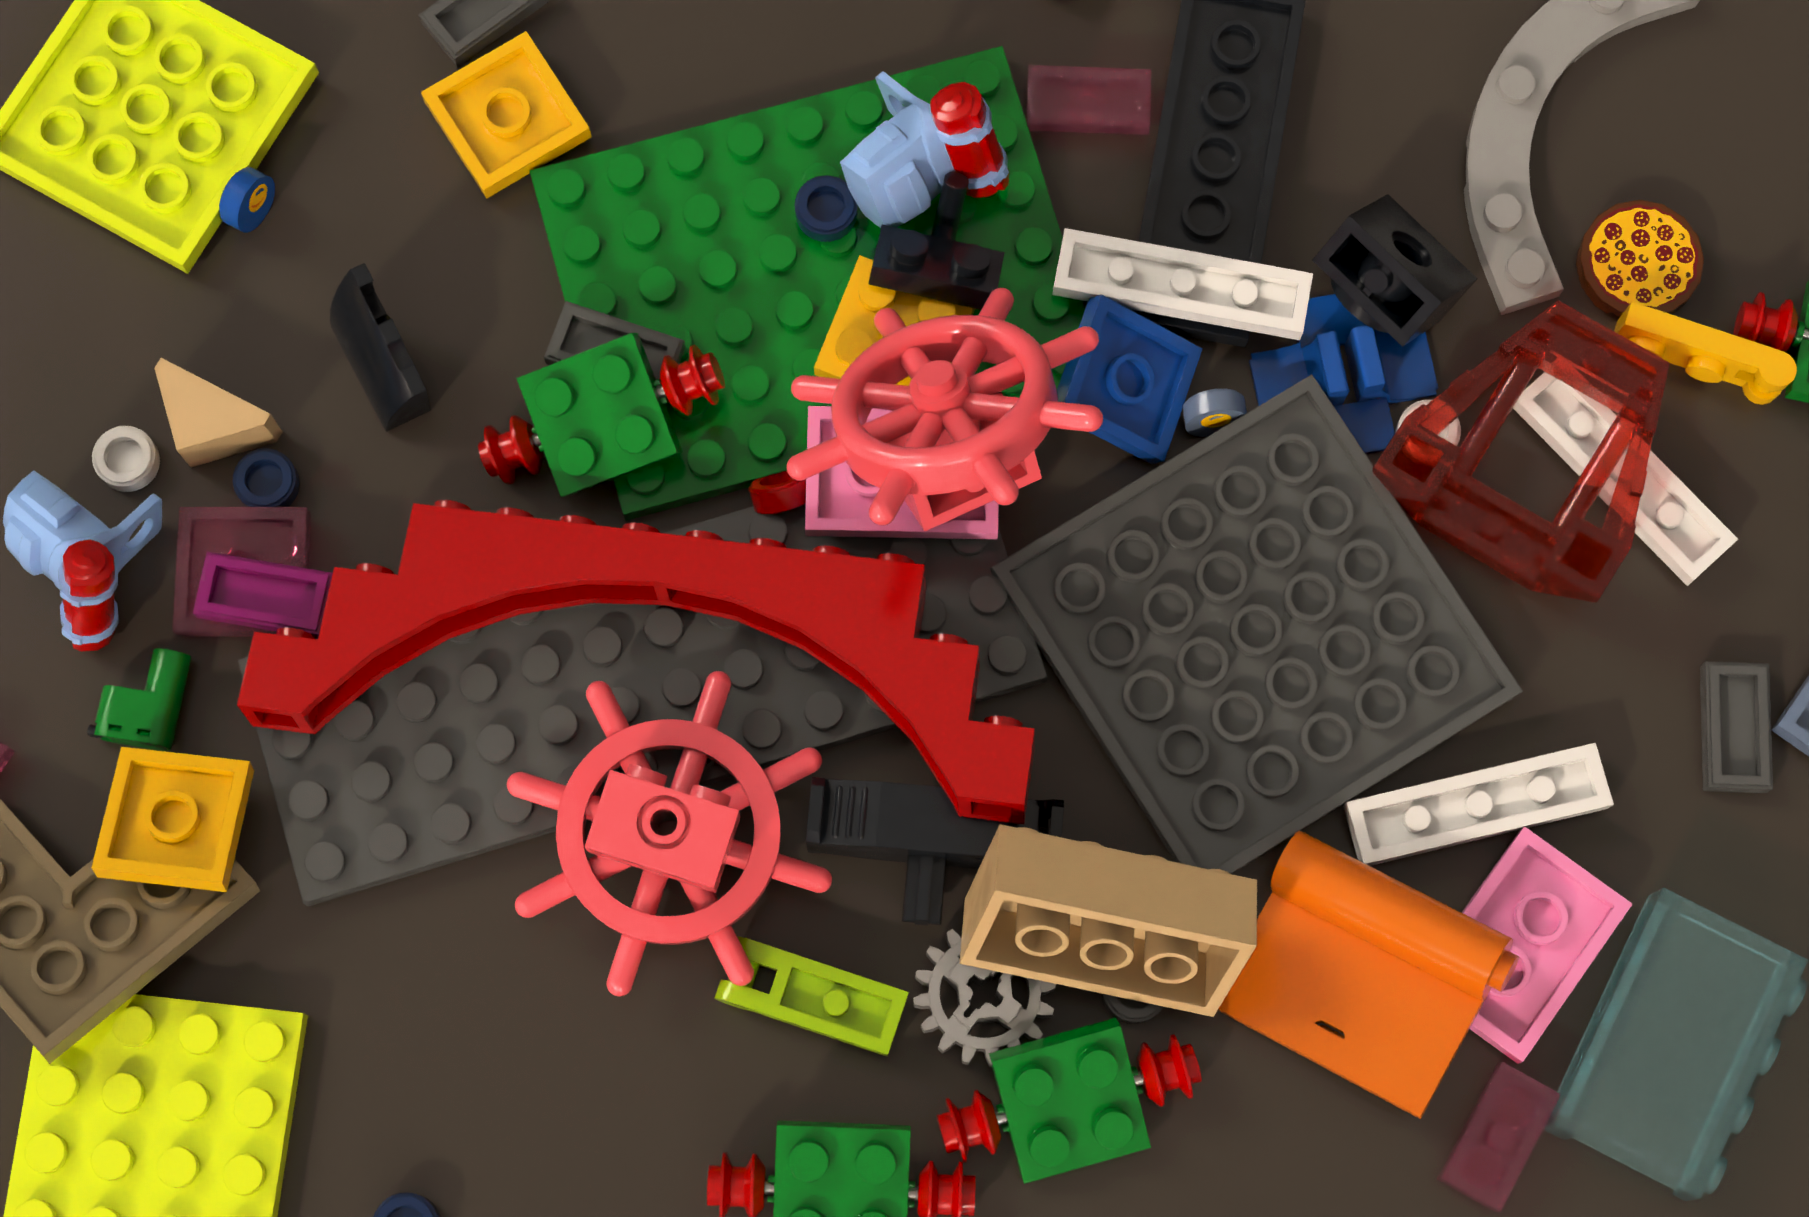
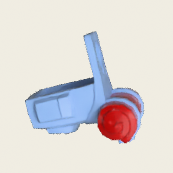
[840,71,1009,228]
[3,470,162,652]

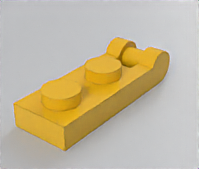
[1610,301,1797,405]

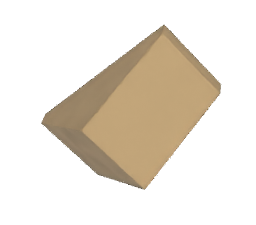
[154,358,283,468]

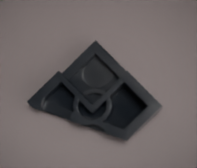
[330,263,431,432]

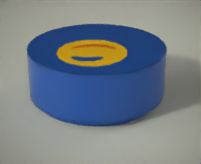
[219,167,275,233]

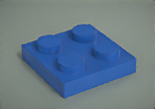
[1057,294,1203,464]

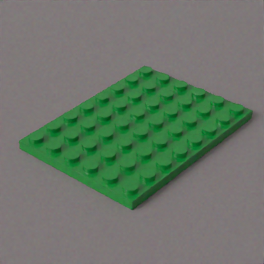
[529,46,1085,521]

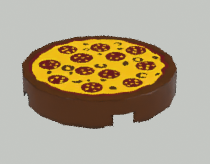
[1576,200,1704,317]

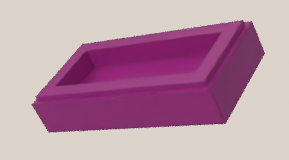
[193,551,333,639]

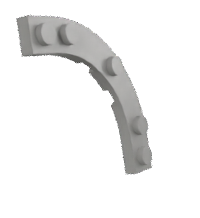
[1464,0,1700,315]

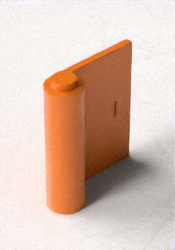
[1218,830,1519,1119]

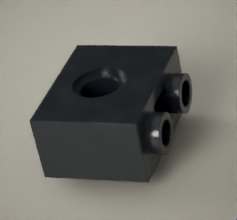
[1312,194,1478,347]

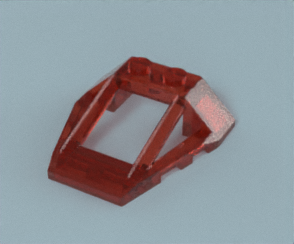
[1372,300,1670,603]

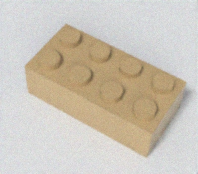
[959,824,1257,1017]

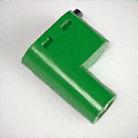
[87,648,192,751]

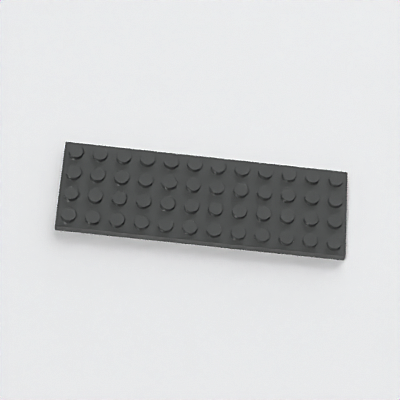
[238,503,1047,907]

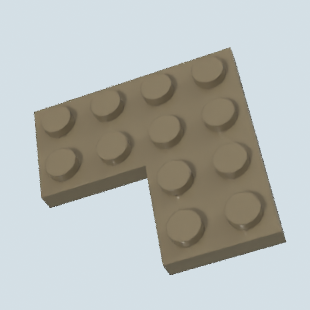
[0,799,260,1064]

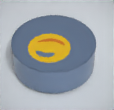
[1182,389,1247,437]

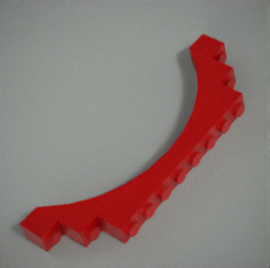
[237,500,1035,824]

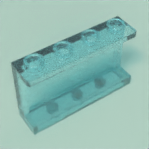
[1540,887,1808,1201]

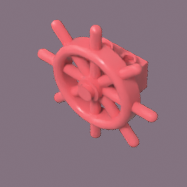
[786,288,1103,532]
[507,671,832,997]

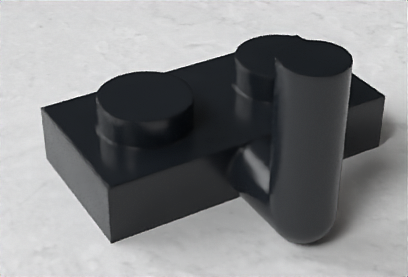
[868,172,1005,310]

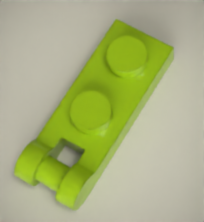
[714,936,909,1057]

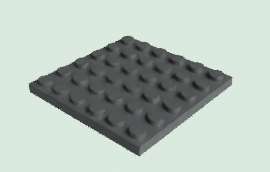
[991,374,1523,874]

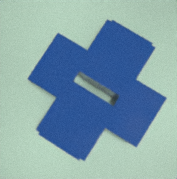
[1249,294,1438,454]

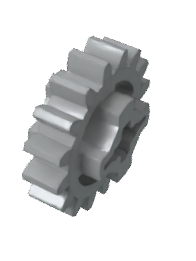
[913,929,1056,1067]

